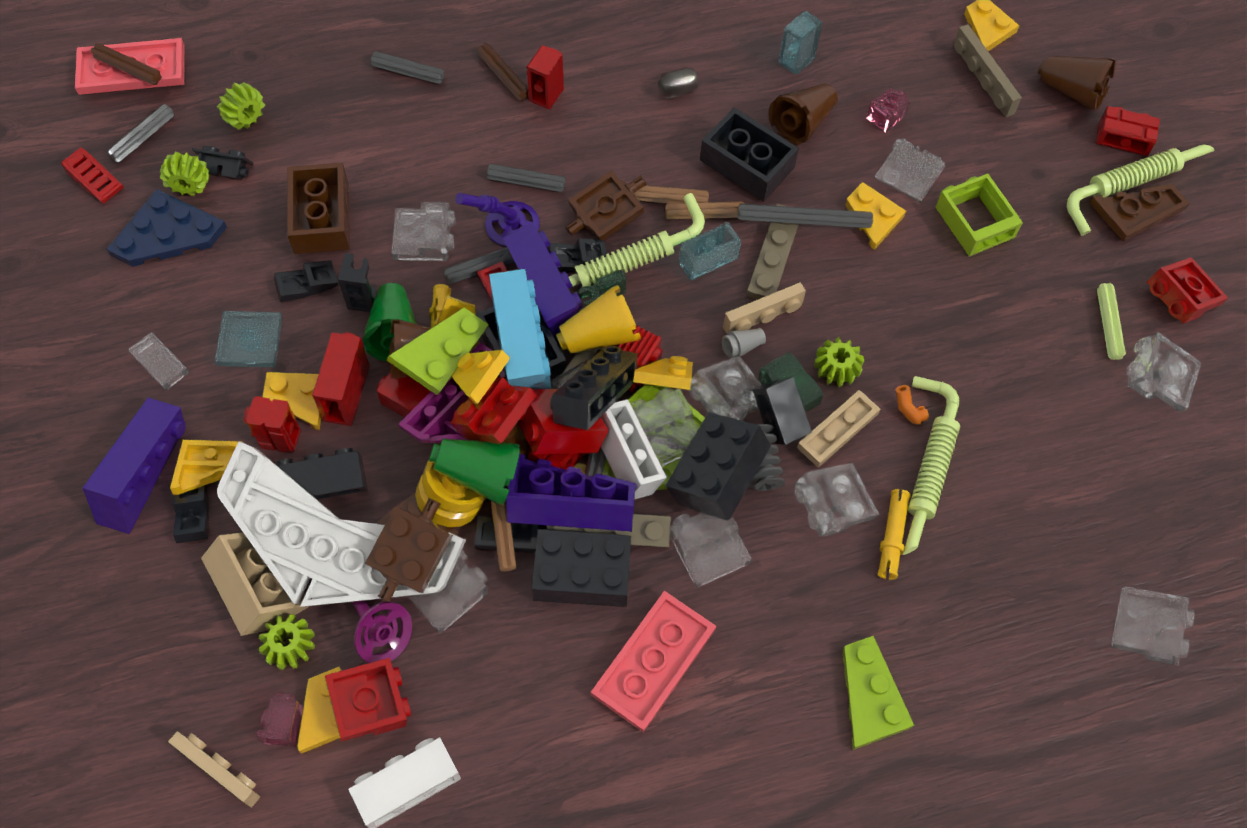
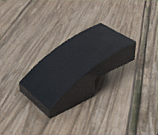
[547,238,607,272]
[274,260,338,302]
[172,485,209,543]

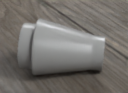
[721,328,766,359]

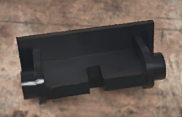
[192,146,254,180]

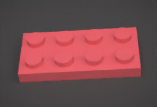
[75,38,185,95]
[591,591,717,733]

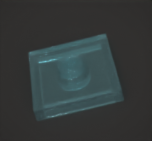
[215,311,283,367]

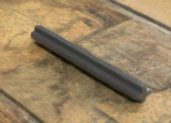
[737,204,873,228]

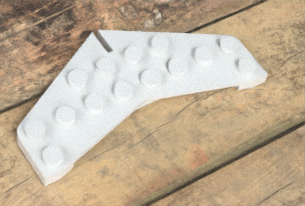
[217,441,466,607]

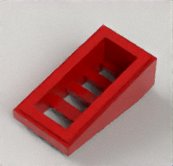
[61,147,124,204]

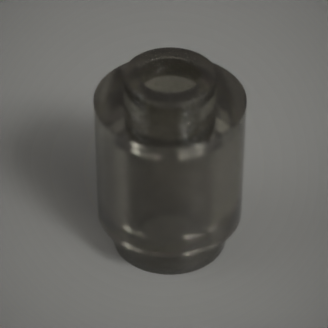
[658,67,698,99]

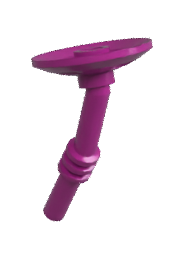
[352,601,412,663]

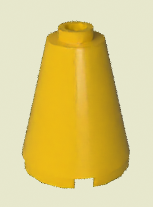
[556,285,641,353]

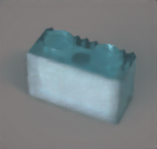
[778,11,822,74]
[679,222,742,281]

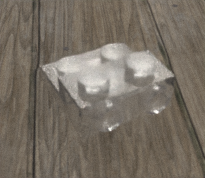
[392,202,455,261]
[1126,332,1202,412]
[689,356,762,421]
[631,388,698,466]
[794,463,879,537]
[670,513,752,588]
[407,550,488,634]
[1111,586,1195,666]

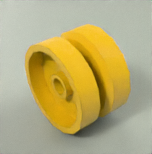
[415,460,486,527]

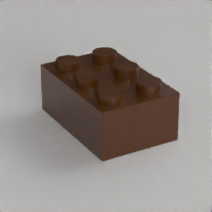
[287,163,350,254]

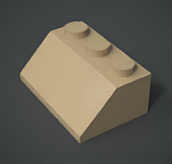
[201,533,309,636]

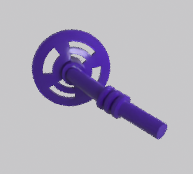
[455,193,540,247]

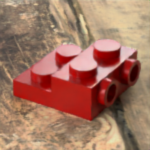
[1146,257,1228,324]
[450,377,537,444]
[325,658,411,742]

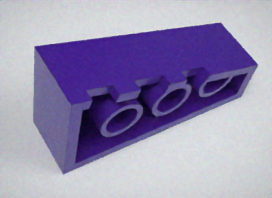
[503,223,584,350]
[83,398,186,534]
[506,453,636,532]

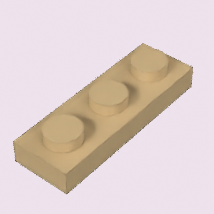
[723,282,806,334]
[797,390,881,468]
[168,731,260,808]

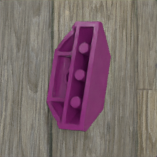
[398,343,506,443]

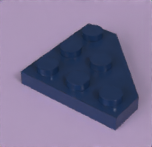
[106,189,227,267]

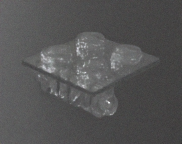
[874,138,946,202]

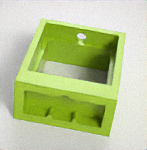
[935,173,1023,257]

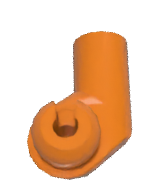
[895,385,929,425]

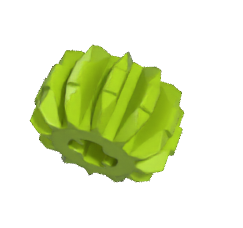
[217,82,265,130]
[160,151,209,196]
[814,337,864,387]
[259,614,315,670]

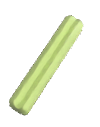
[1097,283,1126,360]

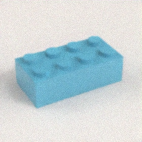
[489,269,551,389]

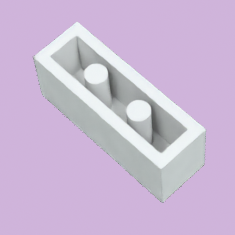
[601,399,667,499]
[348,737,461,828]

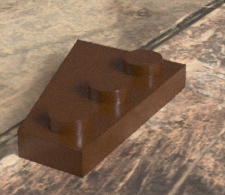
[1089,184,1190,242]

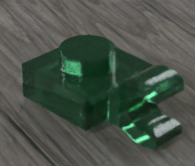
[578,269,627,308]

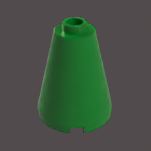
[363,283,417,362]
[429,439,520,505]

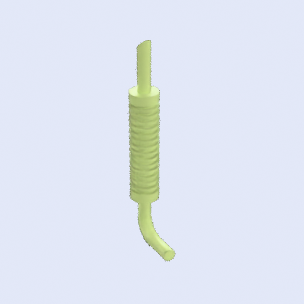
[1067,145,1214,236]
[569,193,705,290]
[903,376,960,555]

